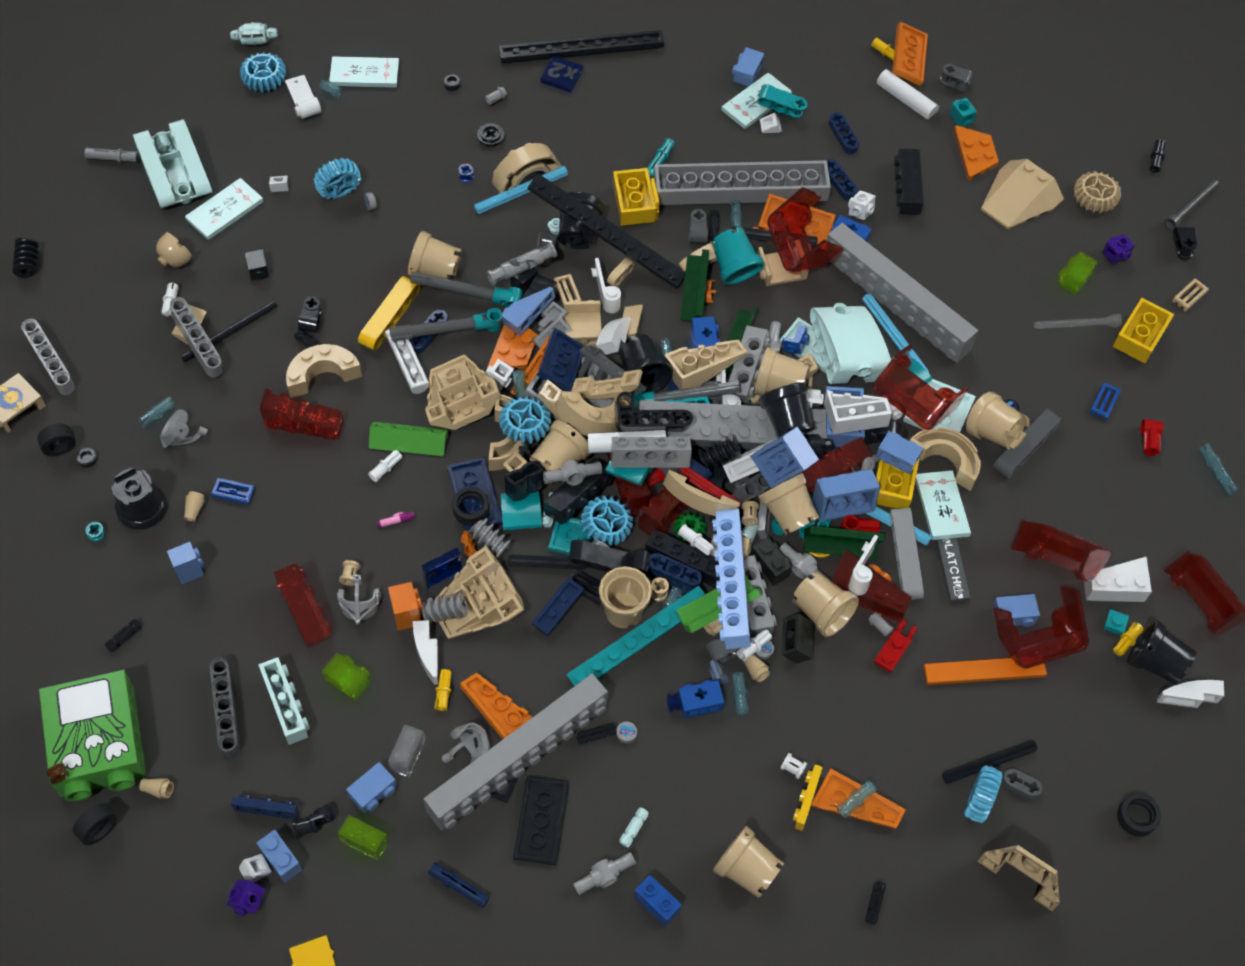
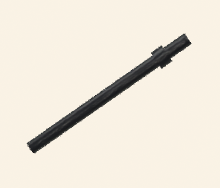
[180,301,277,362]

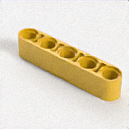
[358,276,420,351]

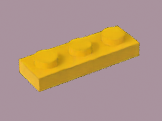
[793,765,823,831]

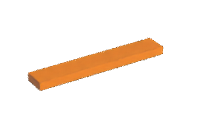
[923,656,1047,685]

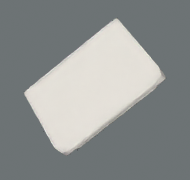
[760,113,782,133]
[269,176,288,192]
[239,854,272,883]

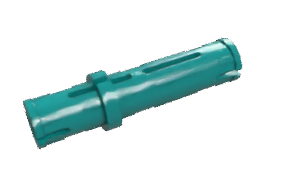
[647,138,675,182]

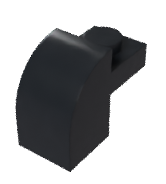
[863,419,908,445]

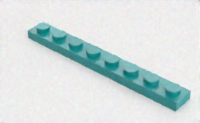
[566,586,705,686]

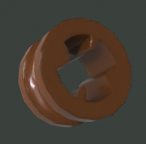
[46,763,69,784]

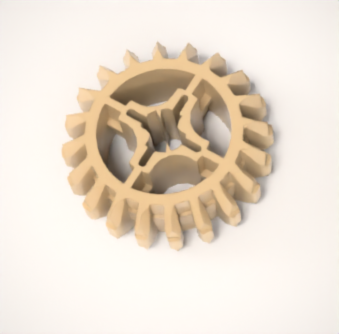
[1073,171,1121,214]

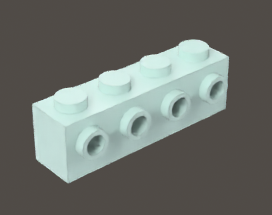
[258,657,310,745]

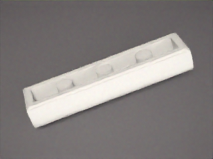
[877,69,939,120]
[385,330,429,394]
[588,430,666,453]

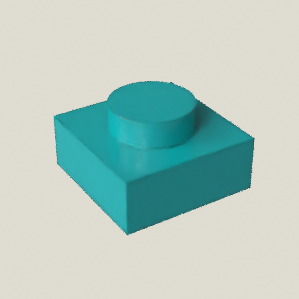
[1103,609,1129,635]

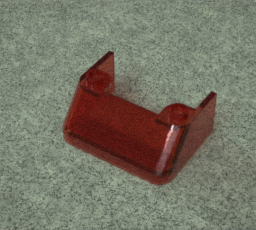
[767,187,843,272]
[873,344,969,430]
[1011,520,1112,582]
[1163,551,1245,634]
[993,586,1089,669]

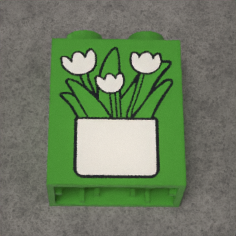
[39,670,146,801]

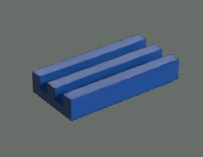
[1089,383,1121,421]
[211,478,255,505]

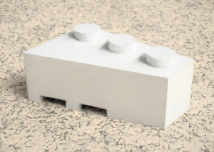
[824,391,892,434]
[1084,557,1152,602]

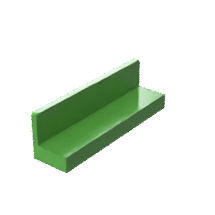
[369,422,448,456]
[676,574,761,633]

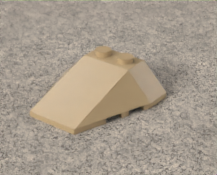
[981,159,1064,229]
[425,355,500,430]
[434,546,525,639]
[977,845,1060,911]

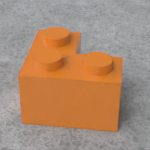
[388,582,423,631]

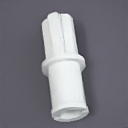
[161,283,179,317]
[368,450,402,482]
[678,524,714,556]
[737,630,772,661]

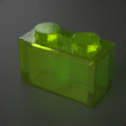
[1058,251,1098,295]
[322,653,371,701]
[338,815,389,860]

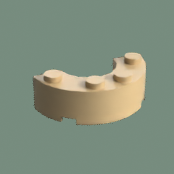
[492,143,562,193]
[286,344,362,398]
[555,391,629,436]
[488,394,530,471]
[910,427,981,491]

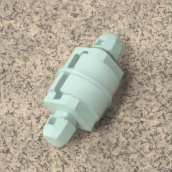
[230,22,278,46]

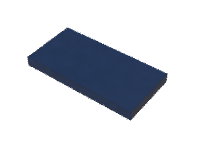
[536,328,585,392]
[447,457,503,531]

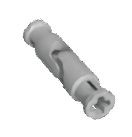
[486,242,557,286]

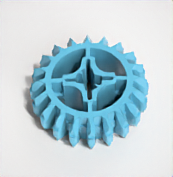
[240,52,286,93]
[314,158,361,199]
[499,395,551,445]
[581,495,633,547]
[964,765,1002,823]

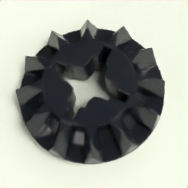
[477,123,504,147]

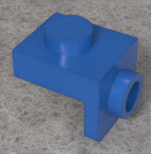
[782,325,810,354]

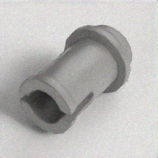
[485,87,507,106]
[868,612,894,637]

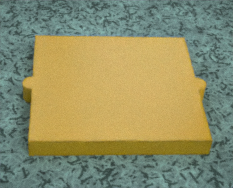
[651,178,659,221]
[289,935,336,966]

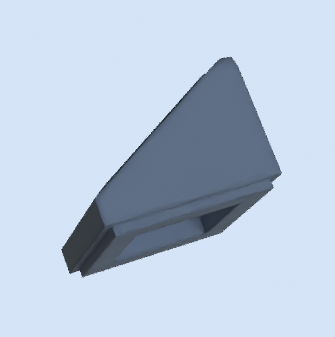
[709,660,729,685]

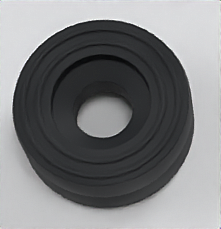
[37,423,76,456]

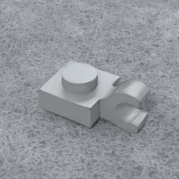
[538,301,567,332]

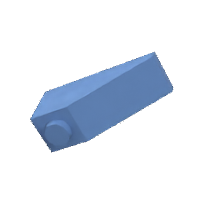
[501,287,555,336]

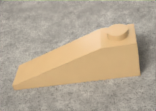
[664,339,748,390]

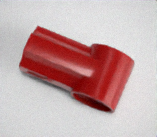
[1140,419,1164,457]
[839,515,880,533]

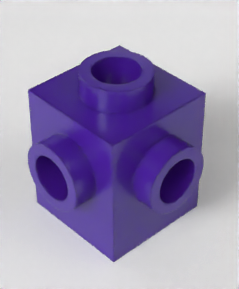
[1102,234,1134,265]
[226,880,265,916]

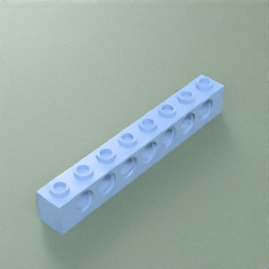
[712,509,751,650]

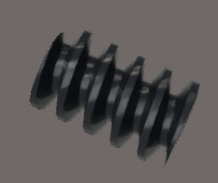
[12,238,39,278]
[698,434,741,470]

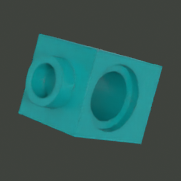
[949,97,977,127]

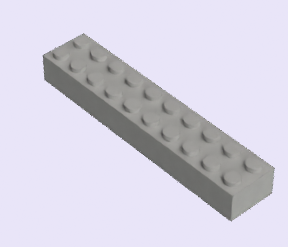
[654,160,831,205]
[823,223,979,363]
[636,400,827,449]
[424,674,608,832]

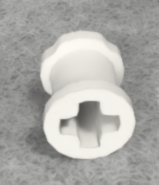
[780,753,808,779]

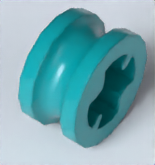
[85,522,106,542]

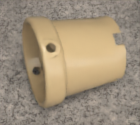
[408,231,462,279]
[755,347,810,395]
[966,391,1029,450]
[530,420,592,483]
[758,473,819,535]
[599,566,652,629]
[792,572,859,637]
[713,826,784,898]

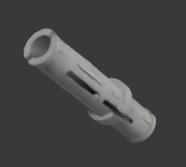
[85,148,139,163]

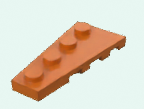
[460,673,533,740]
[811,768,906,829]

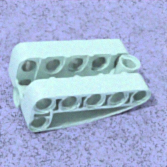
[133,119,212,209]
[810,303,891,384]

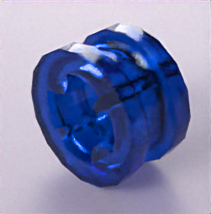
[458,164,474,181]
[666,693,680,712]

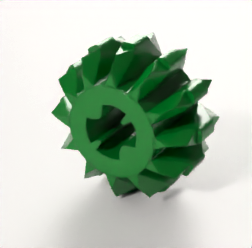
[673,511,706,544]

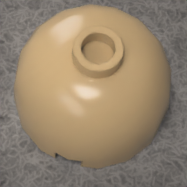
[156,232,193,268]

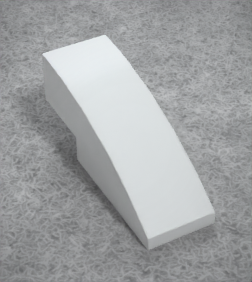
[596,316,631,355]
[723,438,776,483]
[413,620,438,685]
[1157,680,1224,708]

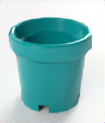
[711,227,765,285]

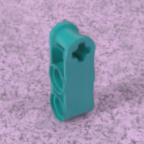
[757,84,807,119]

